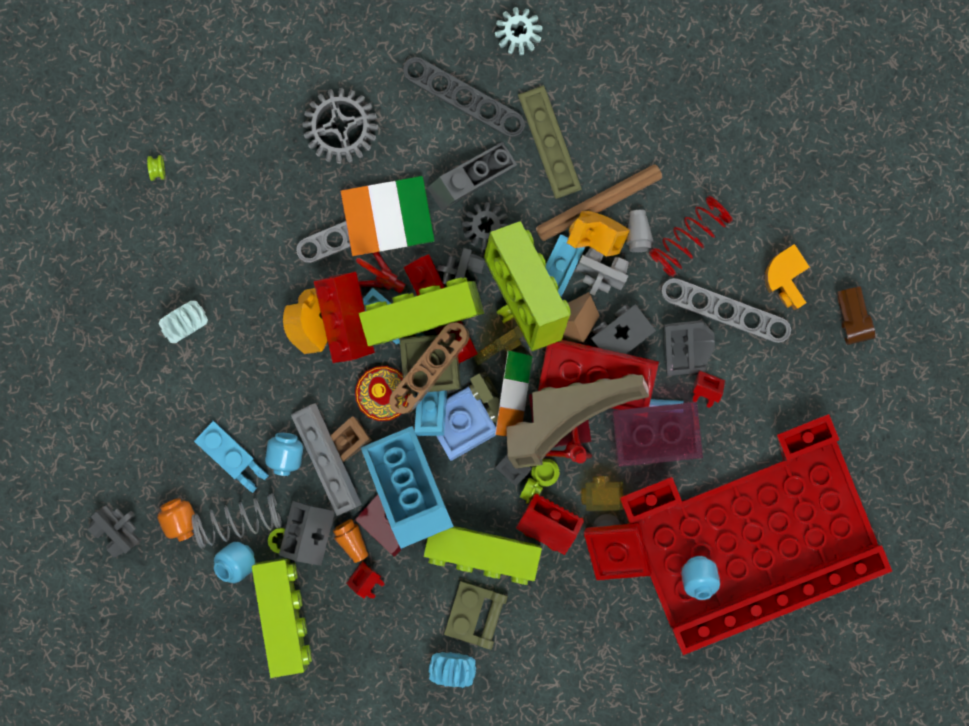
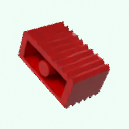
[516,494,584,555]

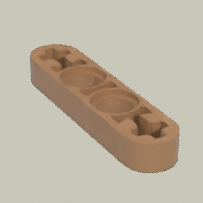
[389,322,470,414]

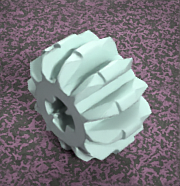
[495,7,542,56]
[159,301,208,343]

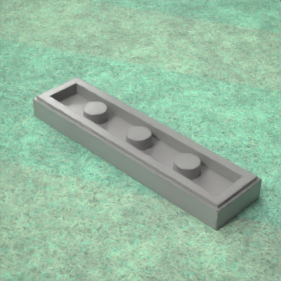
[291,403,362,516]

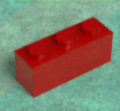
[314,271,375,363]

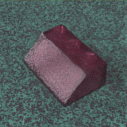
[613,402,703,467]

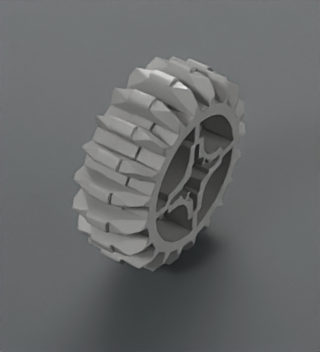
[303,88,378,164]

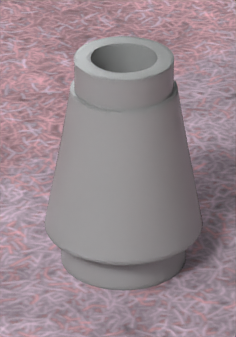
[626,210,654,252]

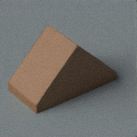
[562,292,600,342]
[331,416,373,462]

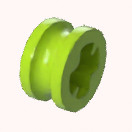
[147,155,166,181]
[496,305,514,324]
[268,528,285,553]

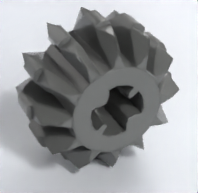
[462,202,509,250]

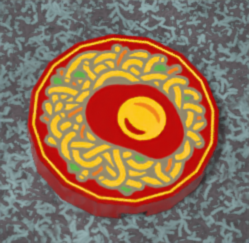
[355,366,410,421]

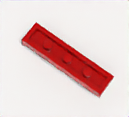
[403,254,478,364]

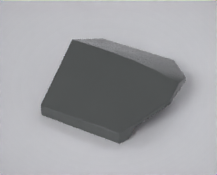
[663,320,715,376]

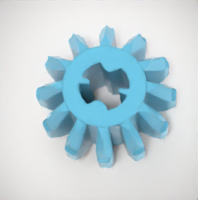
[428,652,476,688]

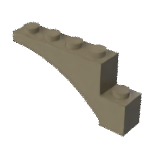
[507,374,649,469]

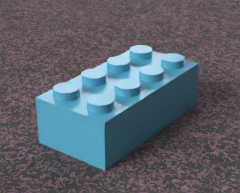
[361,426,454,549]

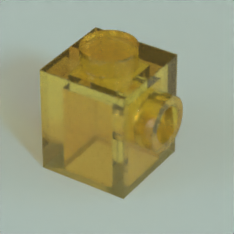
[581,476,623,511]

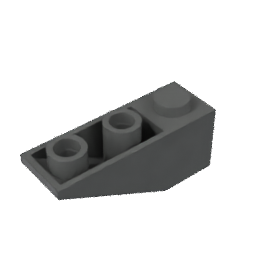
[427,142,517,211]

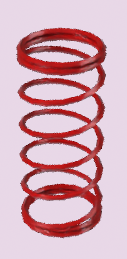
[649,195,733,277]

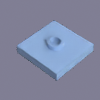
[437,386,496,461]

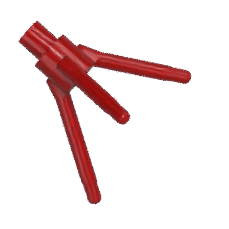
[356,252,406,293]
[546,427,592,463]

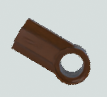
[836,286,875,345]

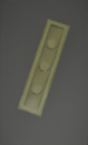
[518,85,582,199]

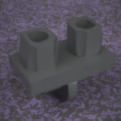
[437,248,485,289]
[88,504,141,558]

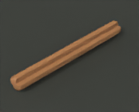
[536,165,662,241]

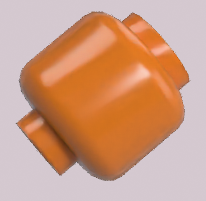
[157,498,195,542]

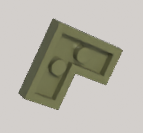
[469,371,501,423]

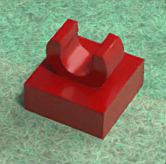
[693,370,725,408]
[346,561,384,599]

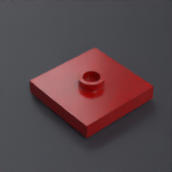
[584,523,652,581]

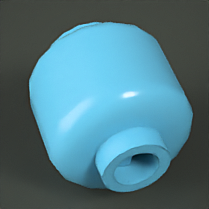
[265,433,303,476]
[214,542,255,583]
[681,556,720,600]

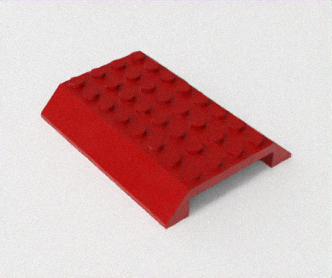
[620,414,892,655]

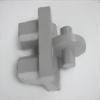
[576,248,629,296]

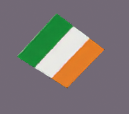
[341,176,435,256]
[495,351,533,436]

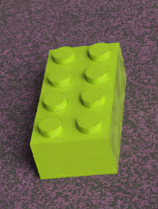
[484,221,571,351]
[359,278,485,346]
[424,526,542,585]
[252,558,312,678]

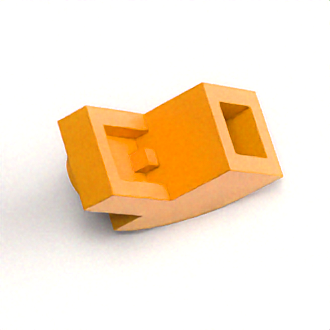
[567,211,630,257]
[765,244,810,310]
[283,288,327,354]

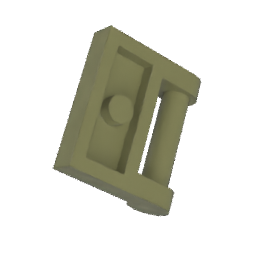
[444,581,508,650]

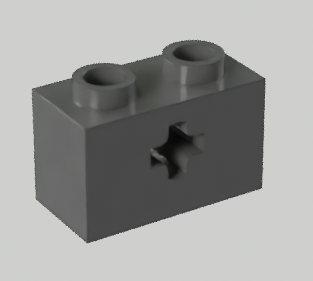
[590,304,656,354]
[279,501,335,566]

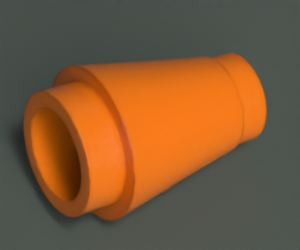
[333,519,369,563]

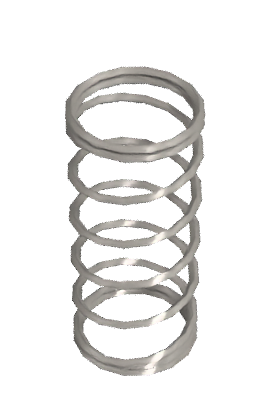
[191,493,282,549]

